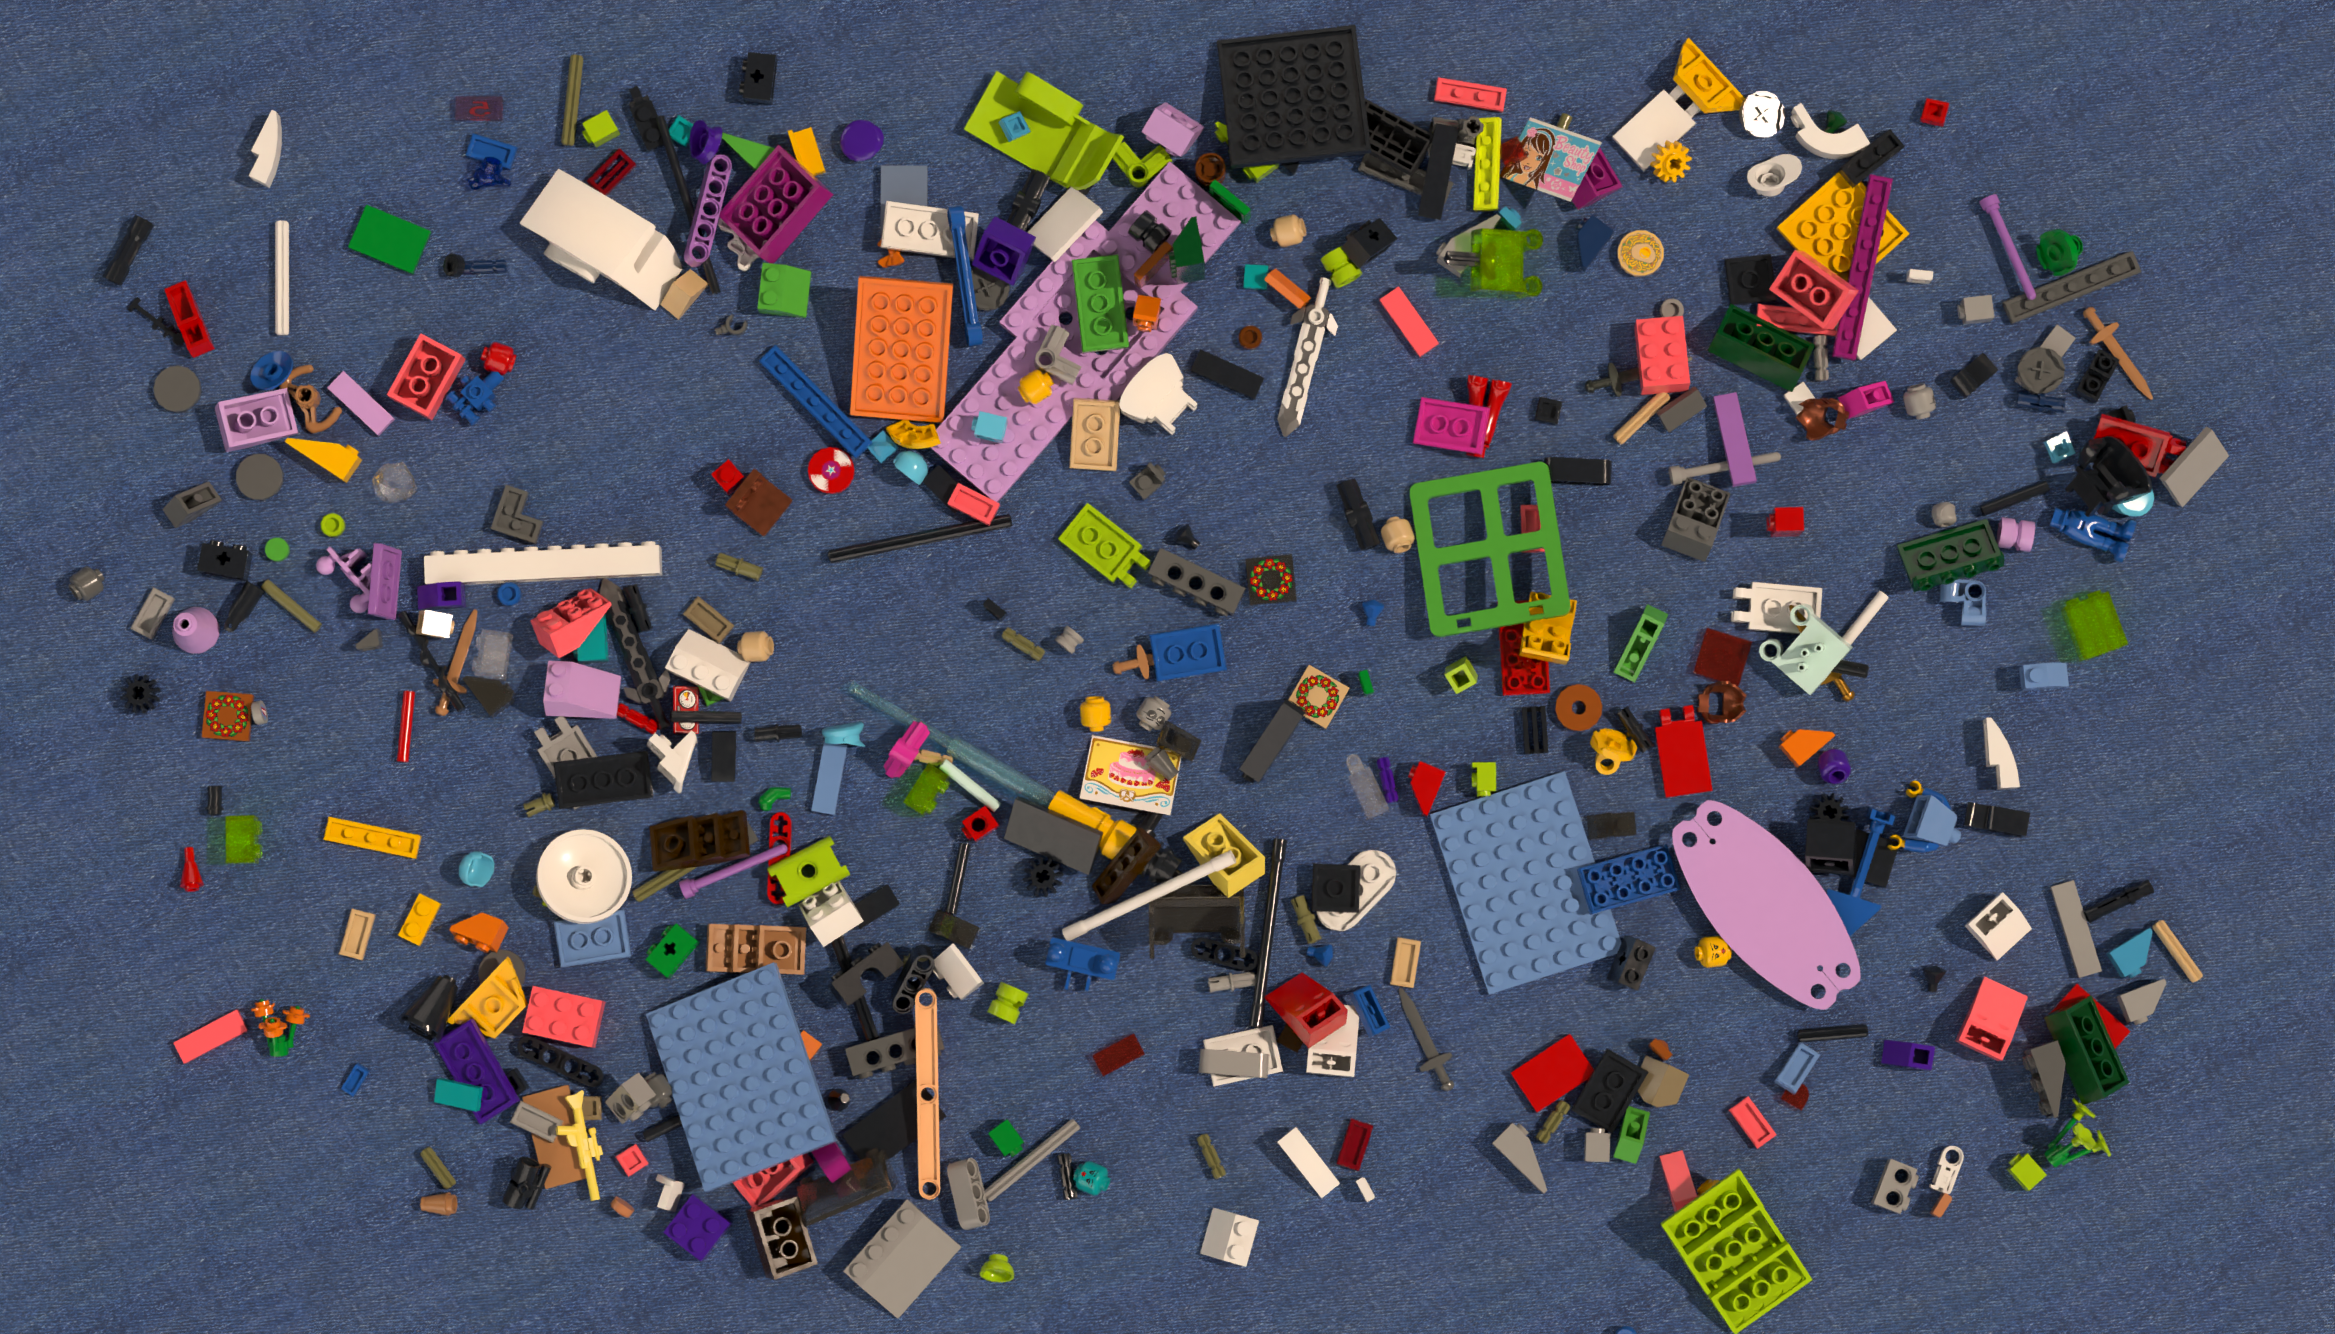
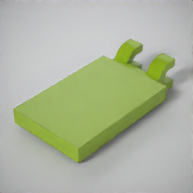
[1058,503,1152,589]

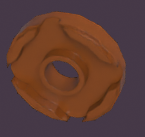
[1555,684,1602,731]

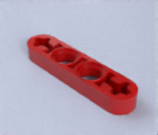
[767,812,792,905]

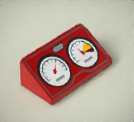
[673,686,699,735]

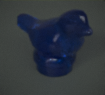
[466,157,511,190]

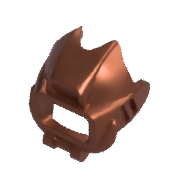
[1796,398,1849,441]
[1697,681,1747,724]

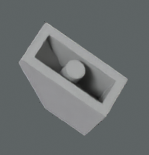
[2116,979,2166,1025]

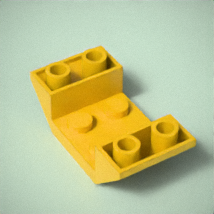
[1519,591,1577,665]

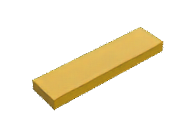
[323,817,422,859]

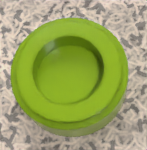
[321,513,345,538]

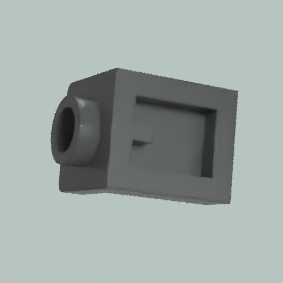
[1129,462,1166,501]

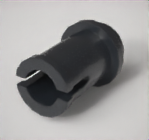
[205,786,224,816]

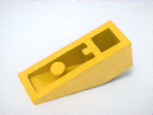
[285,438,362,483]

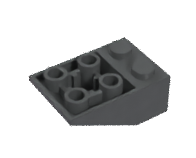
[1661,478,1731,562]
[2022,1040,2066,1119]

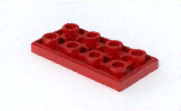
[1497,600,1550,696]

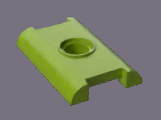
[767,835,850,908]

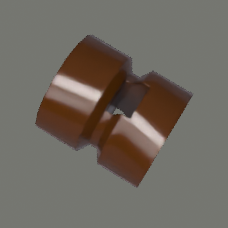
[1195,153,1226,189]

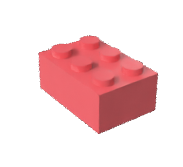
[1769,250,1859,330]
[1634,316,1690,395]
[387,333,466,420]
[522,986,606,1048]

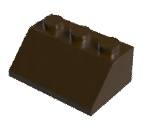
[745,1196,818,1280]

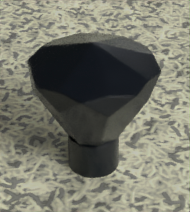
[1174,524,1200,550]
[1923,966,1946,992]
[827,1088,850,1111]

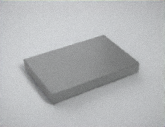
[2160,426,2229,507]

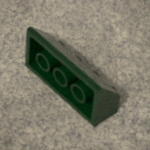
[1169,216,1205,284]
[1707,304,1815,392]
[2044,995,2130,1105]

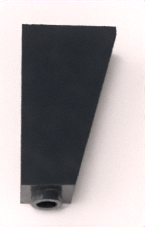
[1240,699,1308,784]

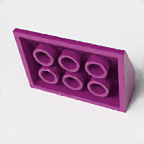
[719,145,834,264]

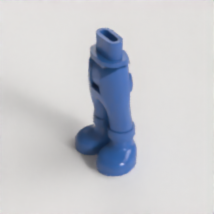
[2050,508,2137,563]

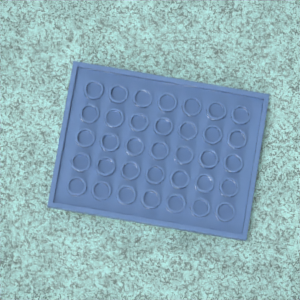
[1430,771,1621,995]
[646,962,837,1192]

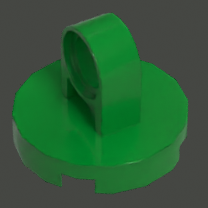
[2036,229,2083,276]

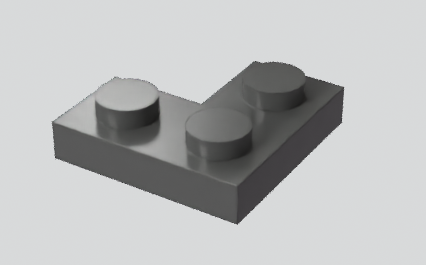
[491,485,544,544]

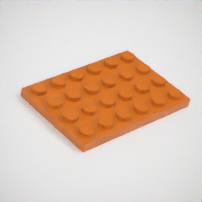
[850,276,953,423]

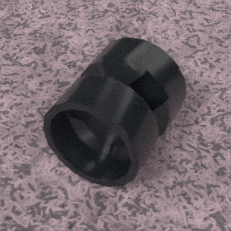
[1128,210,1172,254]

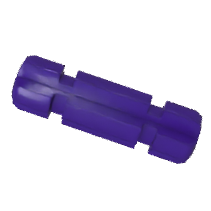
[1377,757,1398,803]

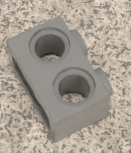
[605,1072,656,1124]
[1871,1159,1919,1214]

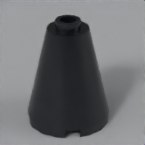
[398,975,458,1043]

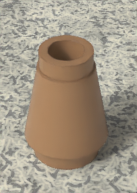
[420,1192,457,1216]

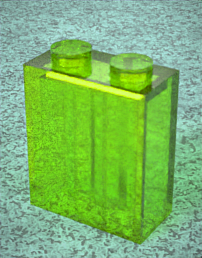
[2060,589,2128,662]

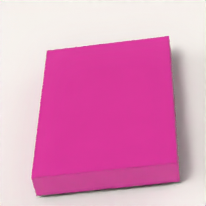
[1413,397,1490,455]

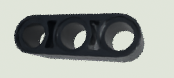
[1544,457,1612,486]
[891,945,935,1014]

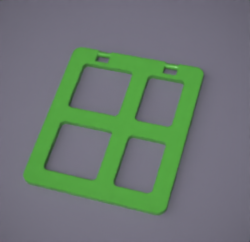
[1410,462,1571,637]

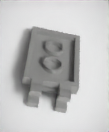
[534,716,598,810]

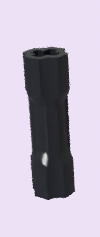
[102,215,154,286]

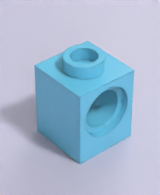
[971,411,1008,444]

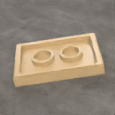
[1069,398,1120,471]

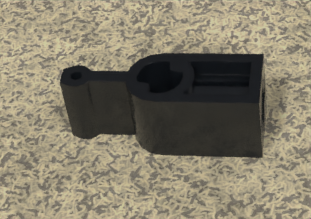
[1963,802,2030,837]

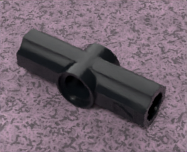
[1007,169,1051,231]
[1336,478,1380,551]

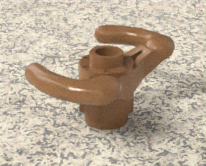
[279,365,342,434]

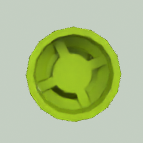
[1321,246,1363,288]
[987,982,1029,1024]

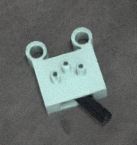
[1759,603,1869,695]

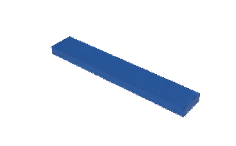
[759,345,873,459]

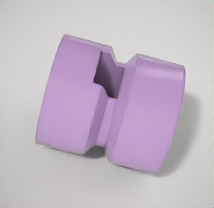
[1996,517,2035,552]

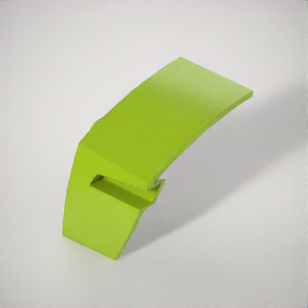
[964,71,1124,190]

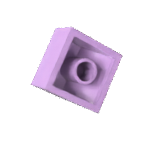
[1142,102,1205,157]

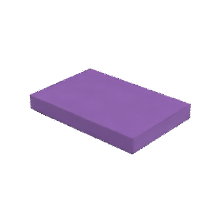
[368,543,402,620]

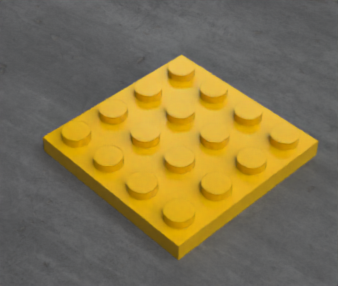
[1776,172,1910,282]

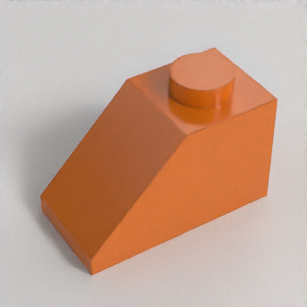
[1779,729,1835,768]

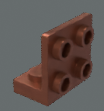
[725,468,792,536]

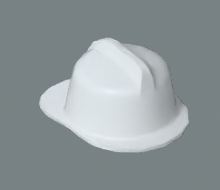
[1747,154,1802,197]

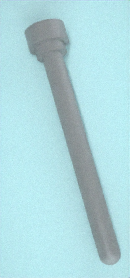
[1669,452,1781,485]

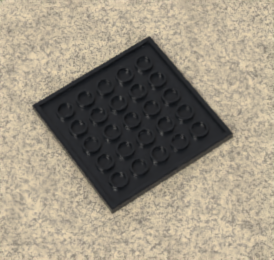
[1217,25,1371,169]

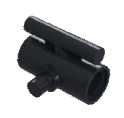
[502,1156,551,1210]

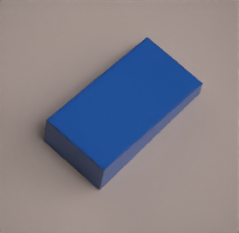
[341,1063,370,1097]

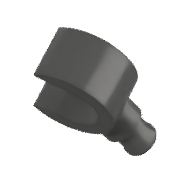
[715,314,748,336]

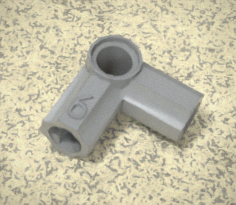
[1034,324,1081,385]

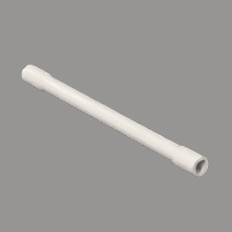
[1062,850,1236,941]

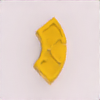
[886,420,941,449]

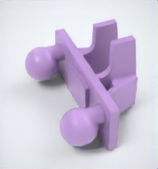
[316,546,372,613]

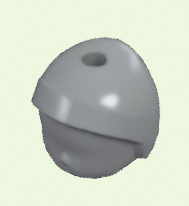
[1932,502,1957,527]

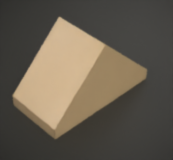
[660,269,709,320]

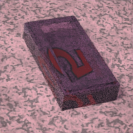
[455,96,503,121]

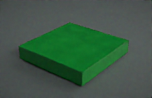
[1210,180,1251,224]

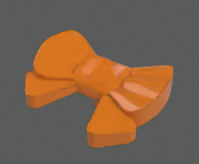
[877,240,904,268]

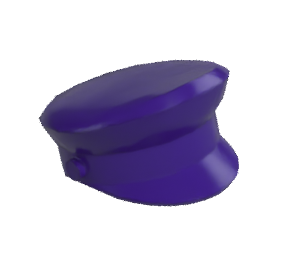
[690,120,723,165]
[840,120,884,161]

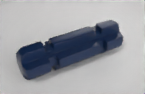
[463,259,507,275]

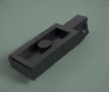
[629,86,664,152]

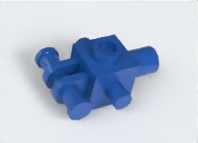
[446,371,504,426]

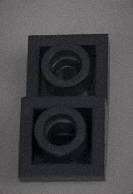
[2075,349,2120,404]
[711,731,736,782]

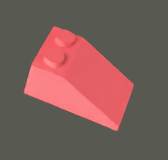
[733,1153,814,1207]

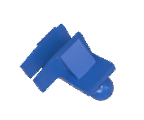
[1045,937,1120,991]

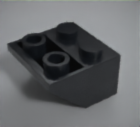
[1805,819,1857,875]

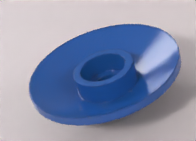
[250,351,293,390]

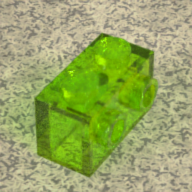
[903,763,951,817]
[225,815,262,865]

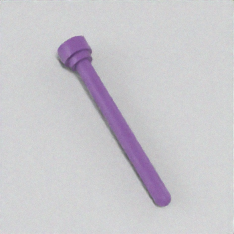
[1979,194,2036,300]
[679,844,788,899]

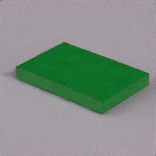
[348,205,432,275]

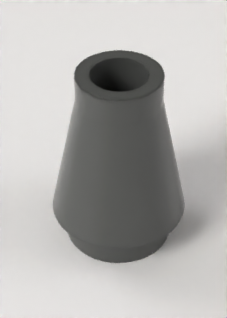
[1145,746,1179,781]

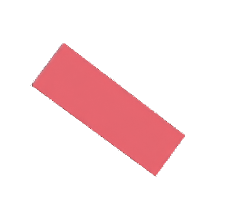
[1434,77,1507,113]
[1379,286,1439,357]
[174,1010,249,1064]

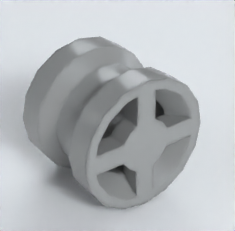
[1055,625,1084,654]

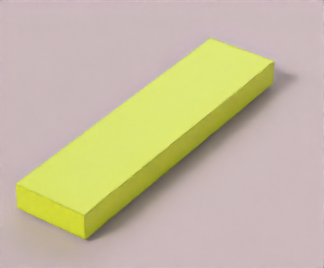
[1473,117,1502,211]

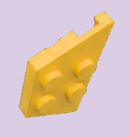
[1673,38,1745,113]
[448,957,528,1039]

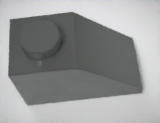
[162,481,222,528]

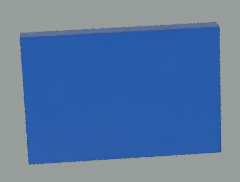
[1149,624,1227,681]

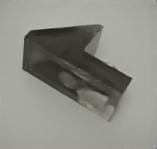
[1156,721,1202,762]
[1587,812,1637,840]

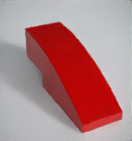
[164,280,215,358]

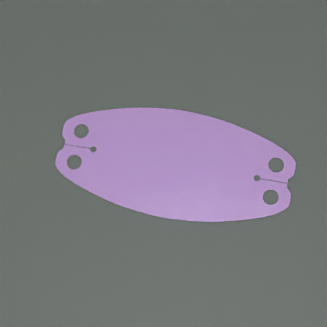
[1672,800,1860,1010]

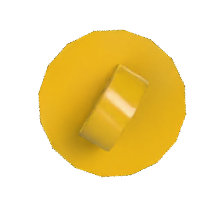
[1590,728,1637,775]

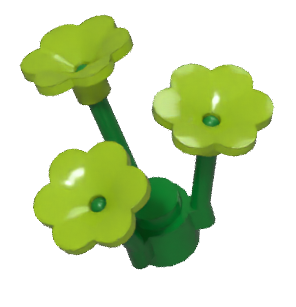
[2044,1098,2111,1168]

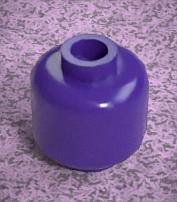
[1818,749,1851,784]

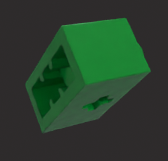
[645,923,700,979]

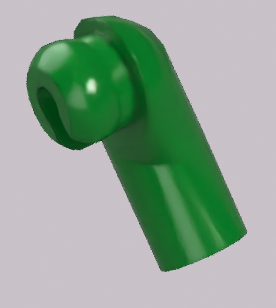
[758,787,791,811]

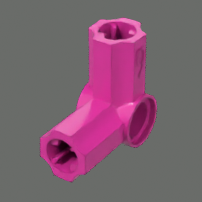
[883,721,930,778]

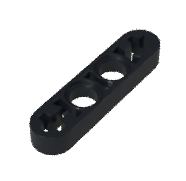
[517,1036,604,1087]

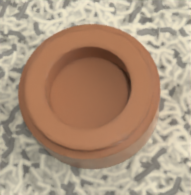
[610,1196,635,1218]

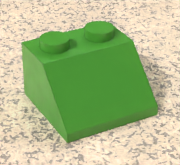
[757,263,811,318]

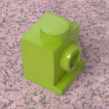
[1471,762,1496,797]

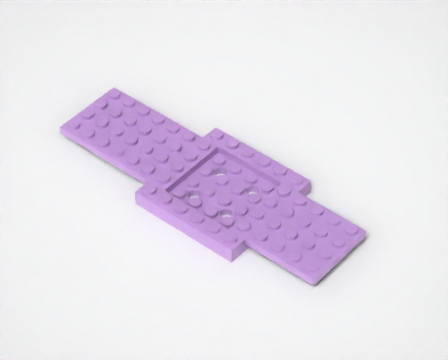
[930,162,1241,502]

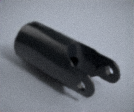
[224,580,265,632]

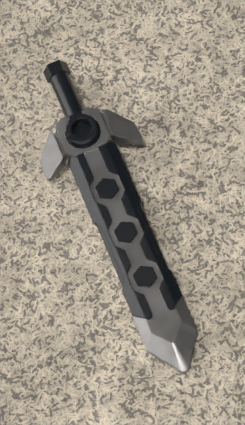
[599,578,671,730]

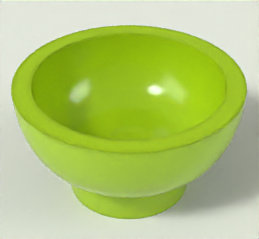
[980,1254,1014,1282]

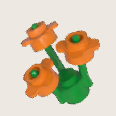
[251,999,310,1057]

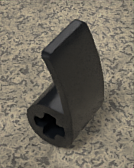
[1949,353,1998,399]

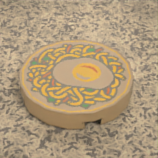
[1617,230,1664,277]

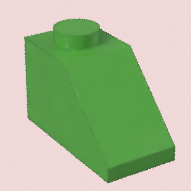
[1613,1106,1650,1164]

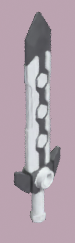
[1277,277,1338,437]

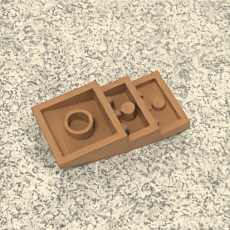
[705,924,806,975]

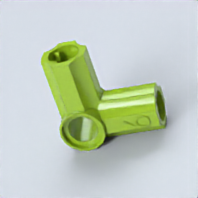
[1112,141,1172,188]

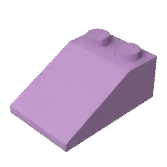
[215,388,298,452]
[543,661,621,719]

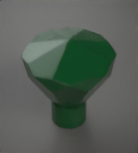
[1824,110,1847,134]

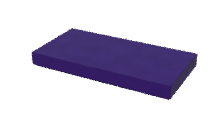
[434,1019,520,1125]

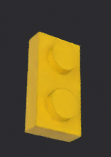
[398,893,442,946]

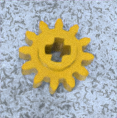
[1650,140,1692,182]

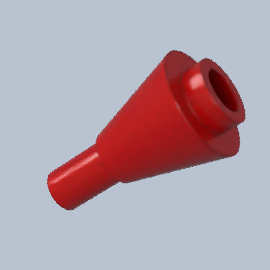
[180,847,204,892]

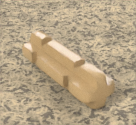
[914,749,953,766]

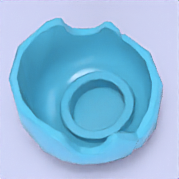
[893,451,928,485]
[459,851,495,887]

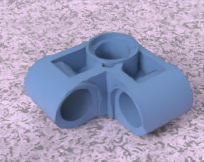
[1940,579,1986,626]

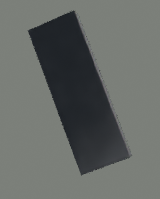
[1838,129,1905,188]
[1191,349,1264,400]

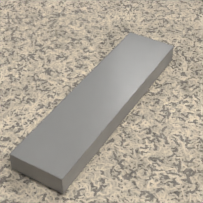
[2050,880,2102,978]

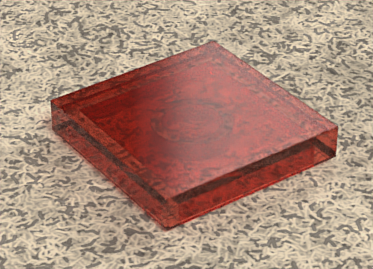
[1693,628,1752,687]

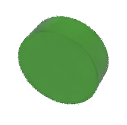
[265,538,290,562]

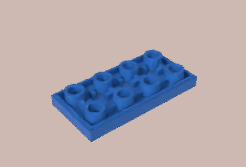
[1577,844,1681,915]

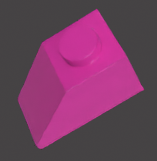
[1838,381,1894,419]

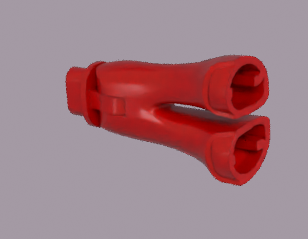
[1466,375,1512,458]

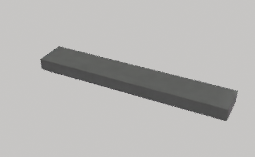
[2002,250,2142,325]

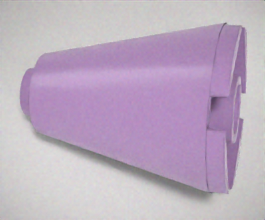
[172,607,219,654]

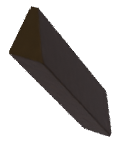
[1092,828,1161,904]

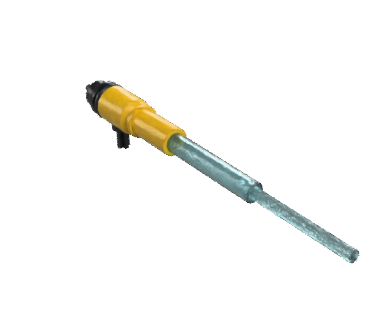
[848,681,1193,886]

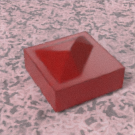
[1920,98,1949,127]

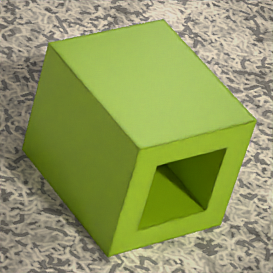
[582,110,620,148]
[1444,656,1478,694]
[2006,1153,2047,1191]

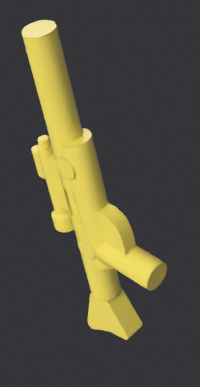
[556,1090,603,1201]

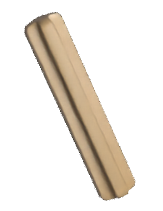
[1613,393,1670,444]
[2152,920,2203,983]

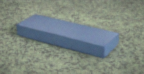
[811,741,848,815]

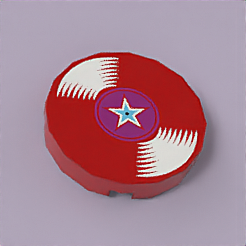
[808,447,855,494]

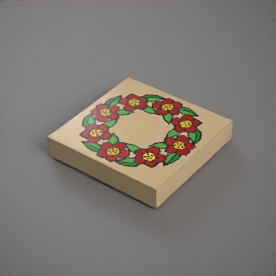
[1289,665,1350,729]

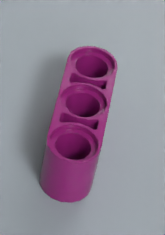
[811,1142,852,1183]

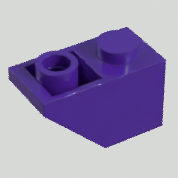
[417,581,466,610]
[1881,1040,1935,1071]

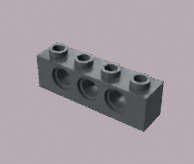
[1148,548,1245,617]
[845,1022,946,1080]

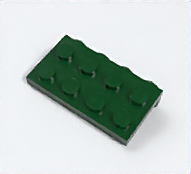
[1897,519,2004,592]

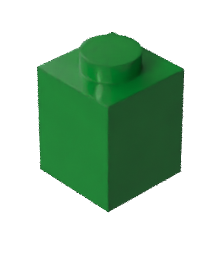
[988,1119,1025,1157]

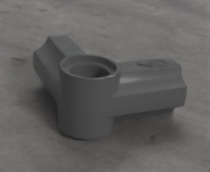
[1429,116,1484,146]

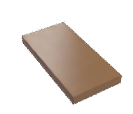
[522,1085,586,1189]

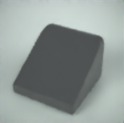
[356,628,383,652]

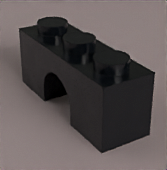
[828,942,904,1009]

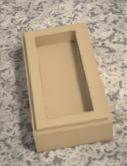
[339,909,376,960]
[1390,937,1421,988]

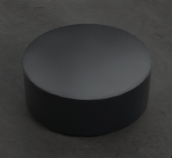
[443,253,465,278]

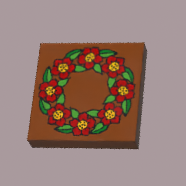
[1134,241,1173,289]
[202,691,254,742]

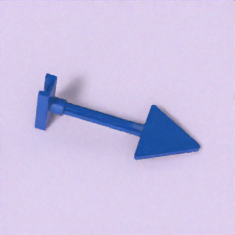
[1826,806,1895,937]

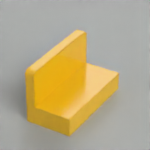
[788,127,826,176]

